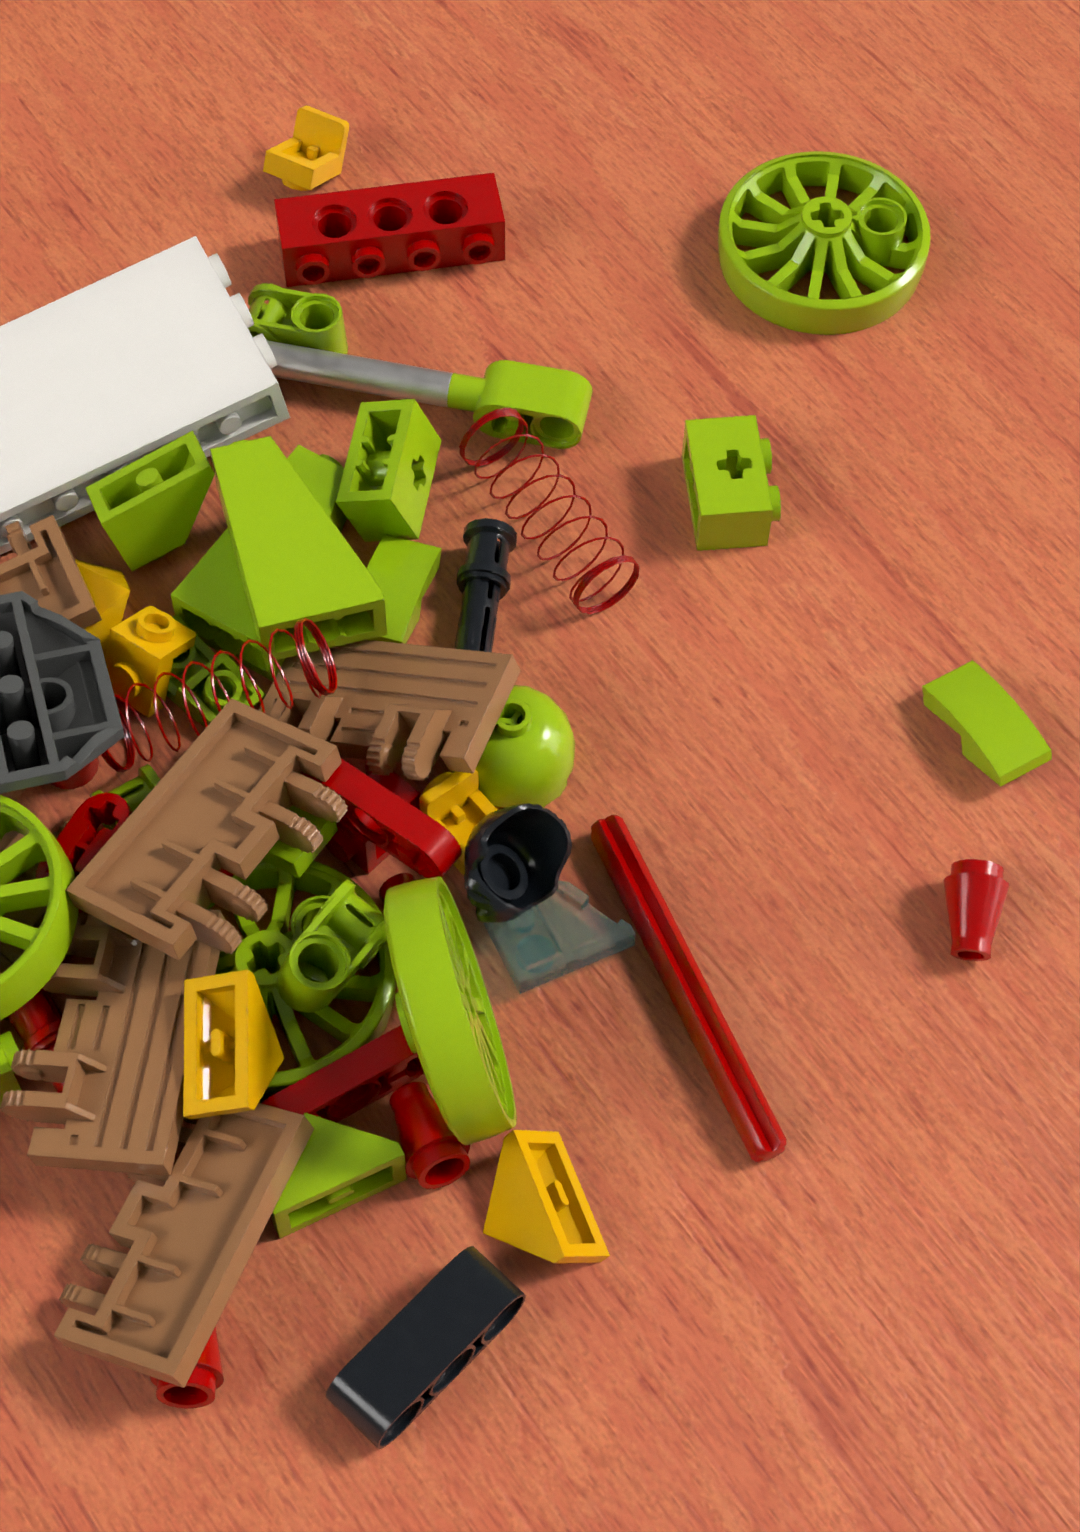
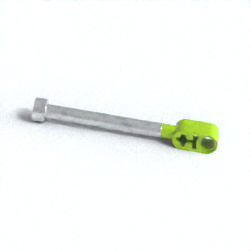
[267,341,593,449]

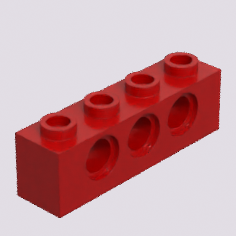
[274,173,505,287]

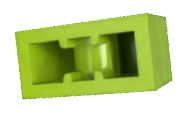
[336,399,441,542]
[682,415,781,551]

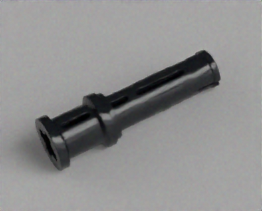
[455,518,517,652]

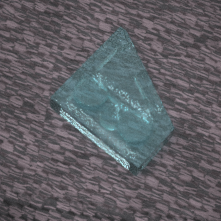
[464,874,636,994]

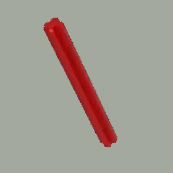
[591,815,787,1163]

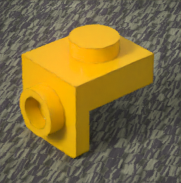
[263,105,349,191]
[105,606,196,718]
[419,769,498,878]

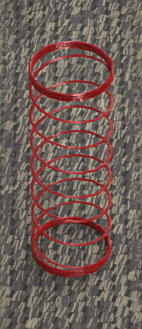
[459,408,640,614]
[101,618,337,772]

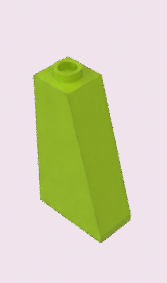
[210,436,387,663]
[171,445,347,681]

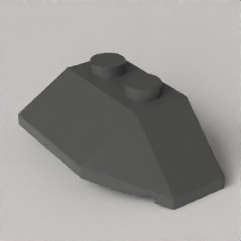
[0,591,124,794]

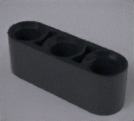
[326,1246,526,1449]

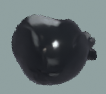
[464,803,572,923]

